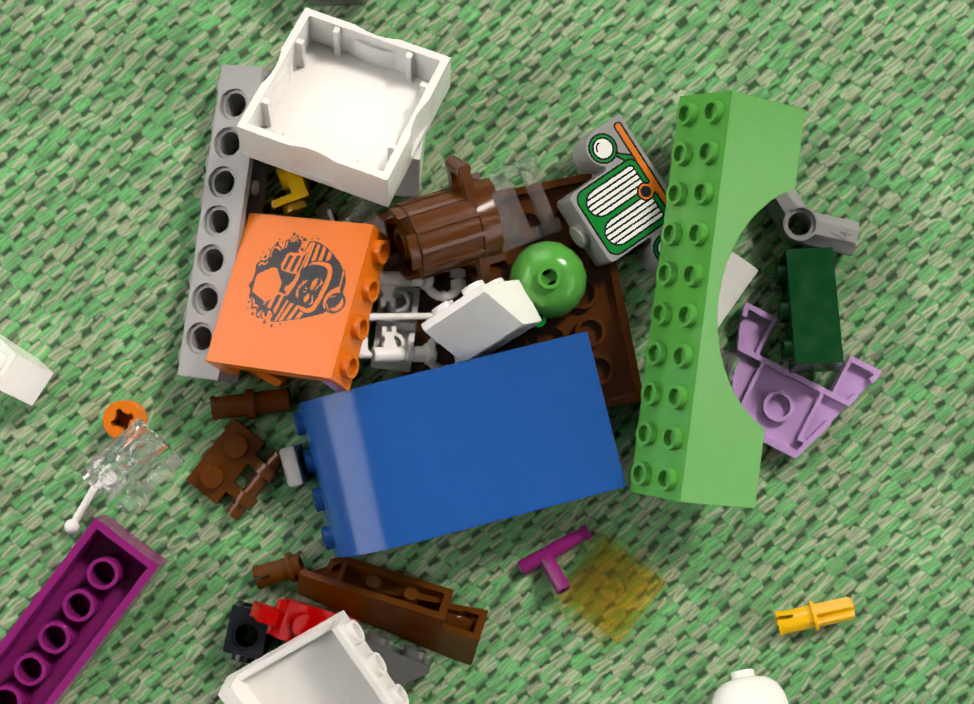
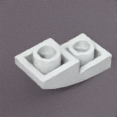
[371,286,420,372]

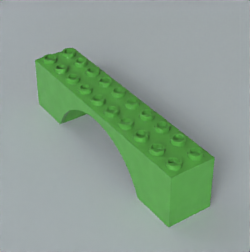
[630,90,805,509]

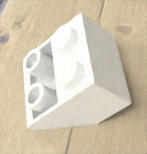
[421,277,542,362]

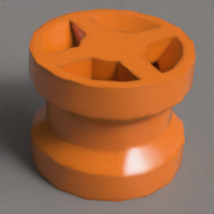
[103,400,148,440]

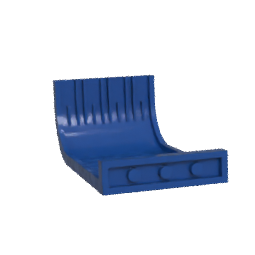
[293,331,626,557]

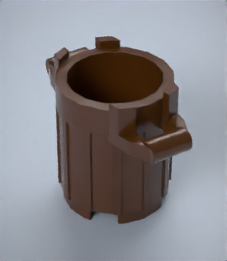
[384,155,507,284]

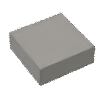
[279,444,311,487]

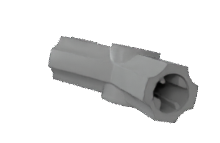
[764,189,860,256]

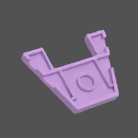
[730,302,882,459]

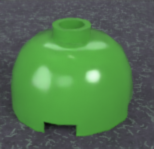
[509,241,587,320]

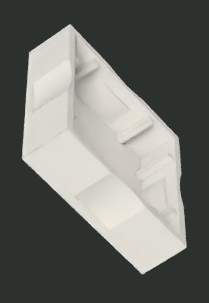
[237,7,451,207]

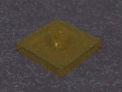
[557,533,666,643]

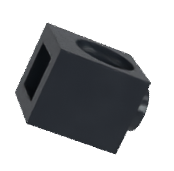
[223,600,270,663]

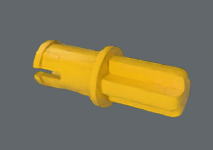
[774,597,855,636]

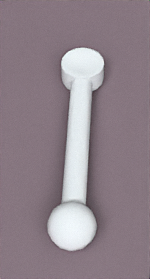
[64,461,113,534]

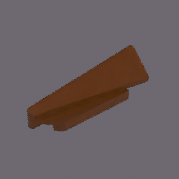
[296,557,488,665]

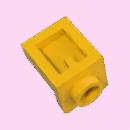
[271,168,314,216]

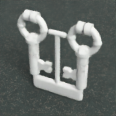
[358,268,466,369]

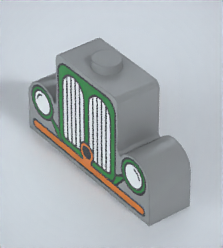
[557,113,667,272]

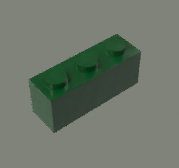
[774,247,844,373]

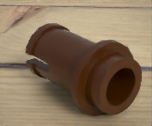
[252,552,305,590]

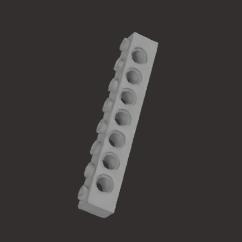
[177,64,272,383]

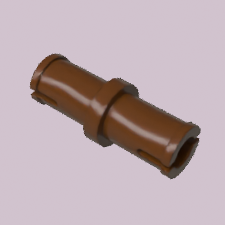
[210,387,292,421]

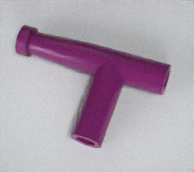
[517,524,593,595]

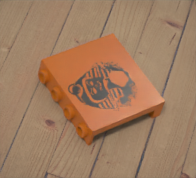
[205,213,390,391]

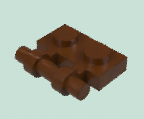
[186,418,282,520]

